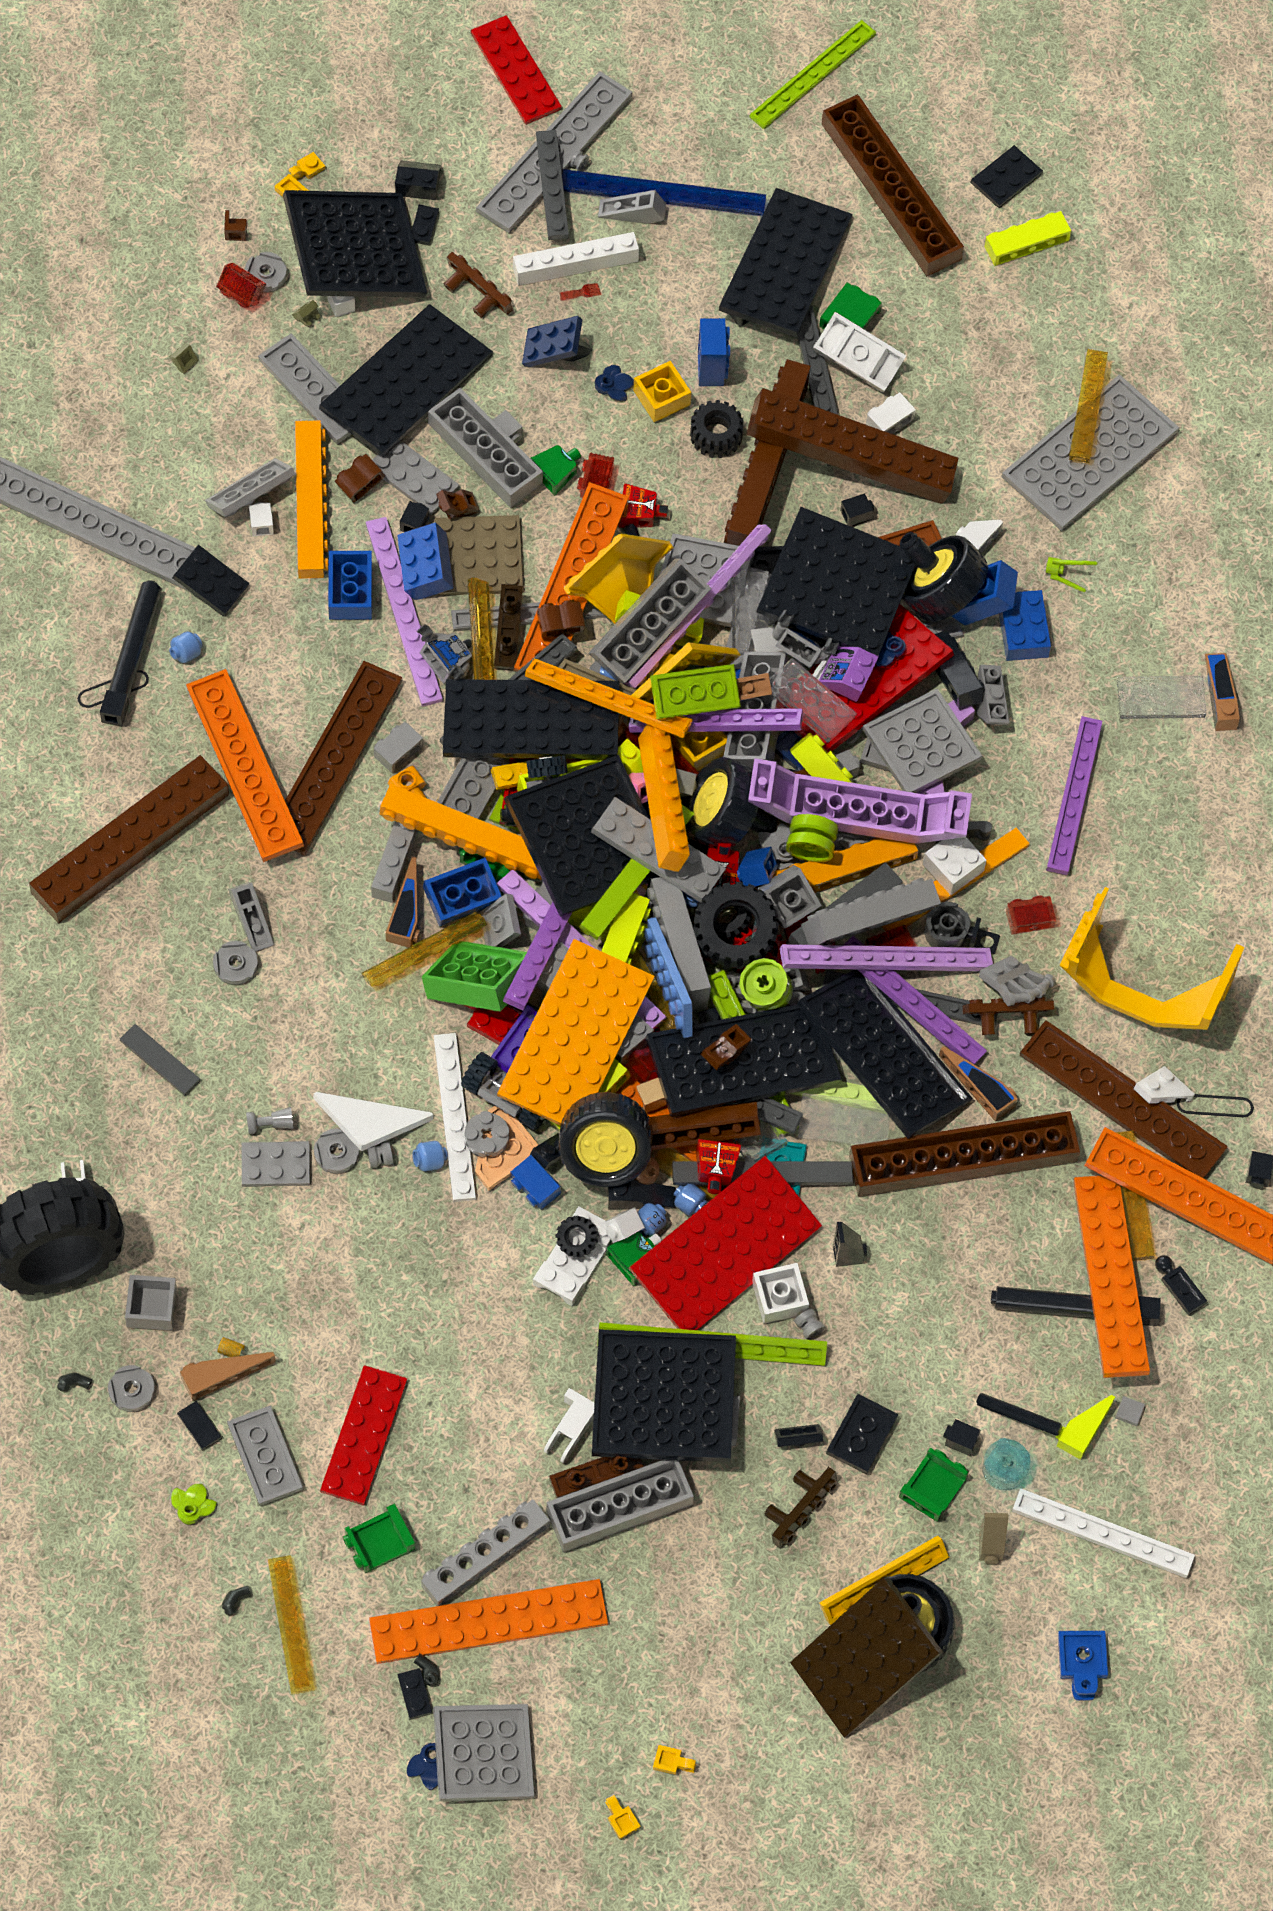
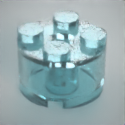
[982,1438,1030,1491]

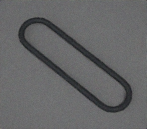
[77,670,149,708]
[1176,1094,1254,1118]

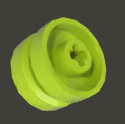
[786,814,839,862]
[739,958,793,1012]

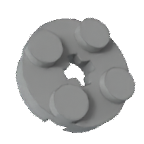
[245,252,287,292]
[213,941,258,985]
[464,1111,509,1157]
[314,1129,359,1174]
[108,1365,155,1412]

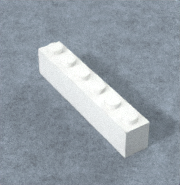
[513,232,639,286]

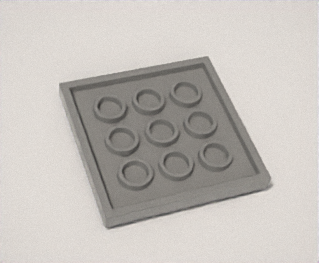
[660,533,755,627]
[863,689,982,793]
[433,1704,534,1801]

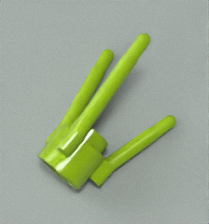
[1046,557,1097,592]

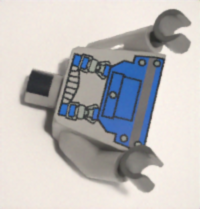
[772,610,840,667]
[417,624,474,684]

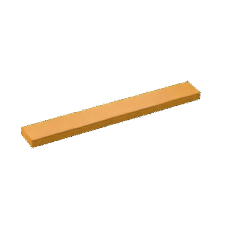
[525,658,693,738]
[882,828,1030,938]

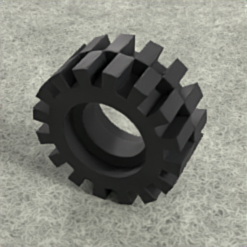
[555,1216,599,1257]

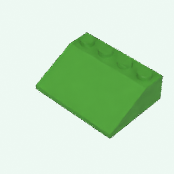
[422,940,527,1011]

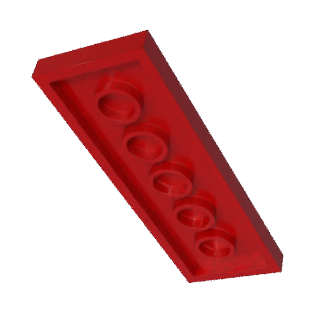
[471,15,562,125]
[320,1365,407,1506]

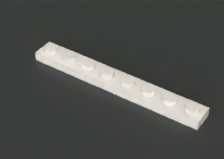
[434,1033,476,1202]
[1012,1488,1195,1578]

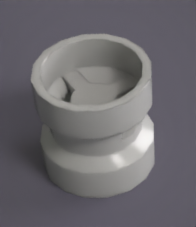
[367,1142,393,1168]
[794,1308,825,1340]

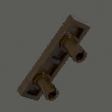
[494,584,523,670]
[764,1466,837,1549]

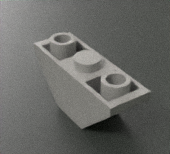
[975,665,1009,725]

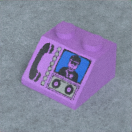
[818,646,878,702]

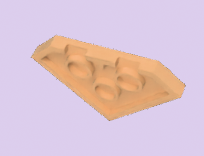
[475,1106,538,1191]

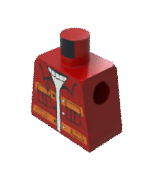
[618,483,668,528]
[706,843,740,888]
[696,1139,741,1194]

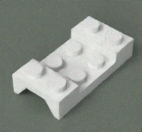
[812,312,906,393]
[533,1206,612,1306]

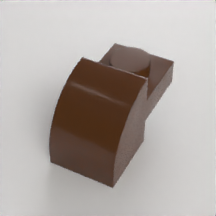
[436,489,480,519]
[701,1024,752,1070]

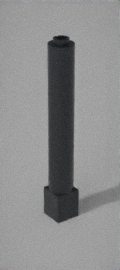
[100,580,162,727]
[990,1286,1161,1326]

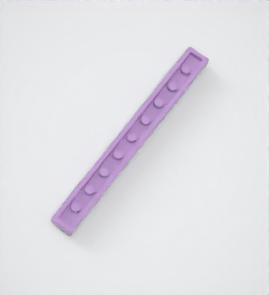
[366,517,443,707]
[623,525,772,688]
[497,870,666,1030]
[780,944,993,971]

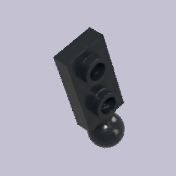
[1155,1255,1207,1316]

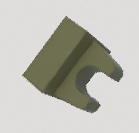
[292,300,320,326]
[169,343,199,373]

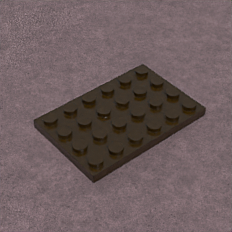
[790,1576,943,1738]

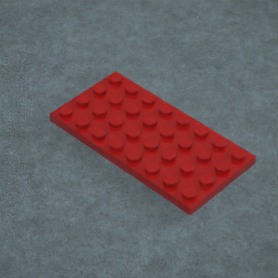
[783,604,954,752]
[628,1156,822,1330]

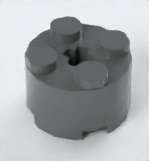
[924,901,970,947]

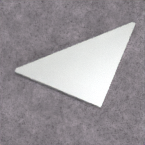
[313,1092,433,1151]

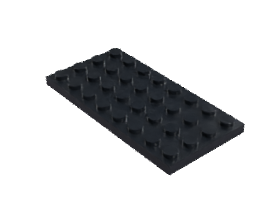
[718,188,853,338]
[319,304,493,458]
[443,679,620,759]
[797,969,973,1139]
[646,1005,842,1117]

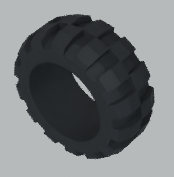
[0,1177,125,1295]

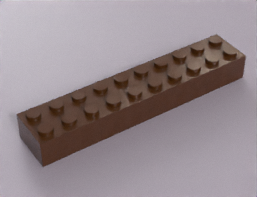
[821,94,964,277]
[724,359,811,546]
[746,388,959,504]
[29,755,229,924]
[849,1111,1080,1197]

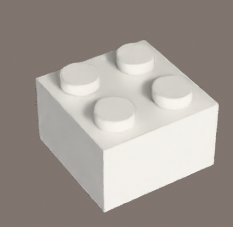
[923,837,986,895]
[752,1263,809,1324]

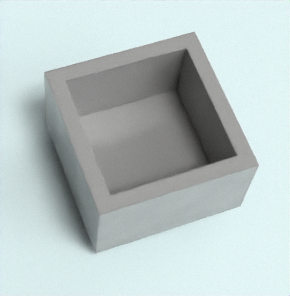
[125,1275,177,1330]

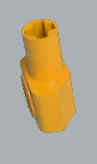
[388,765,427,798]

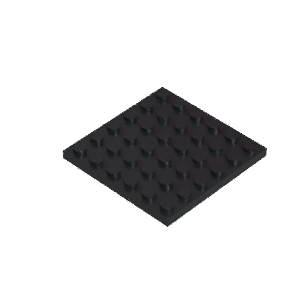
[283,190,427,298]
[756,507,916,656]
[504,755,660,917]
[592,1329,736,1463]

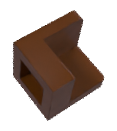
[224,210,247,241]

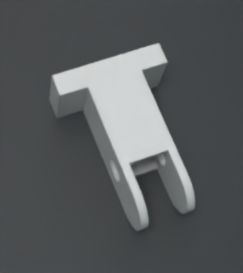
[544,1388,594,1464]

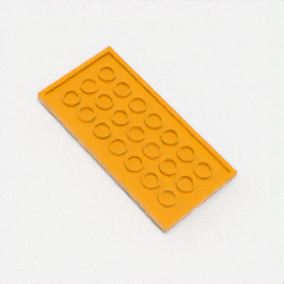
[497,939,655,1126]

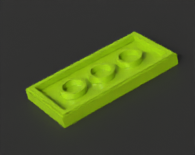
[650,664,741,719]

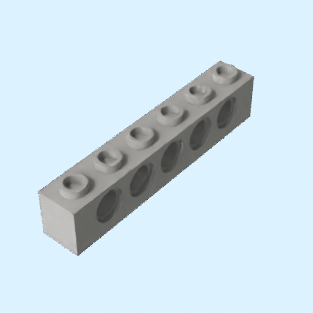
[421,1499,550,1606]

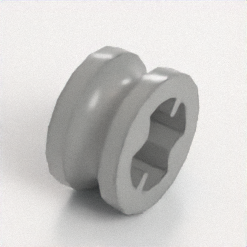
[570,150,589,172]

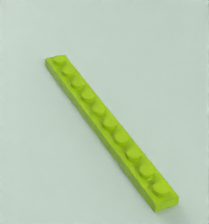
[597,1322,827,1366]

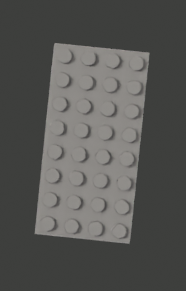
[1002,374,1179,531]

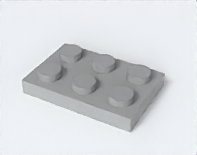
[242,1141,310,1187]

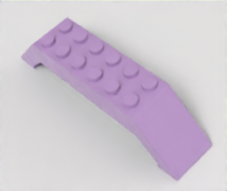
[748,758,972,844]

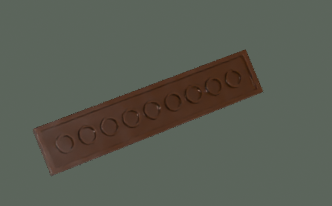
[285,661,402,855]
[1019,1020,1228,1178]

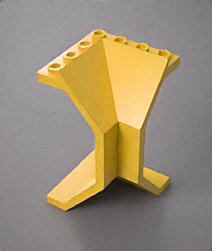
[564,534,741,702]
[1060,887,1245,1030]

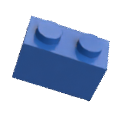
[737,846,778,886]
[510,1155,561,1210]

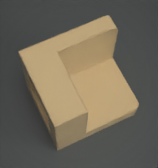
[637,1078,667,1113]

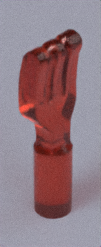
[559,283,601,300]

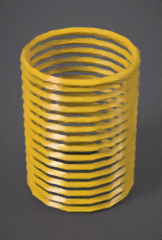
[217,1337,245,1357]

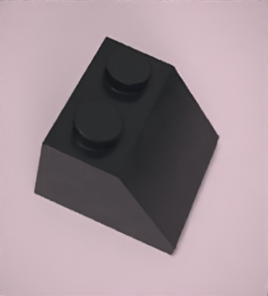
[395,160,441,200]

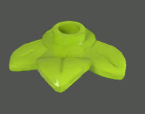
[171,1483,217,1525]

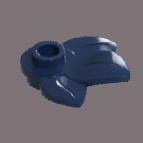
[594,365,634,401]
[876,632,906,667]
[407,1743,438,1790]

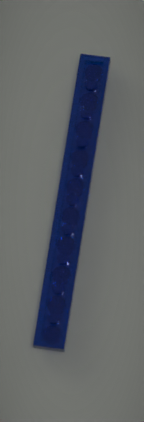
[562,169,767,216]

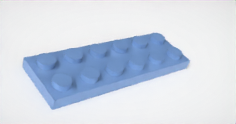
[644,917,692,1038]

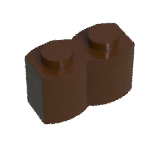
[334,454,385,503]
[537,600,585,638]

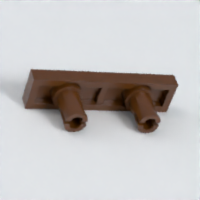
[443,252,513,318]
[962,997,1054,1036]
[548,1456,643,1498]

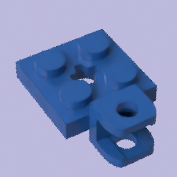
[1058,1631,1108,1701]

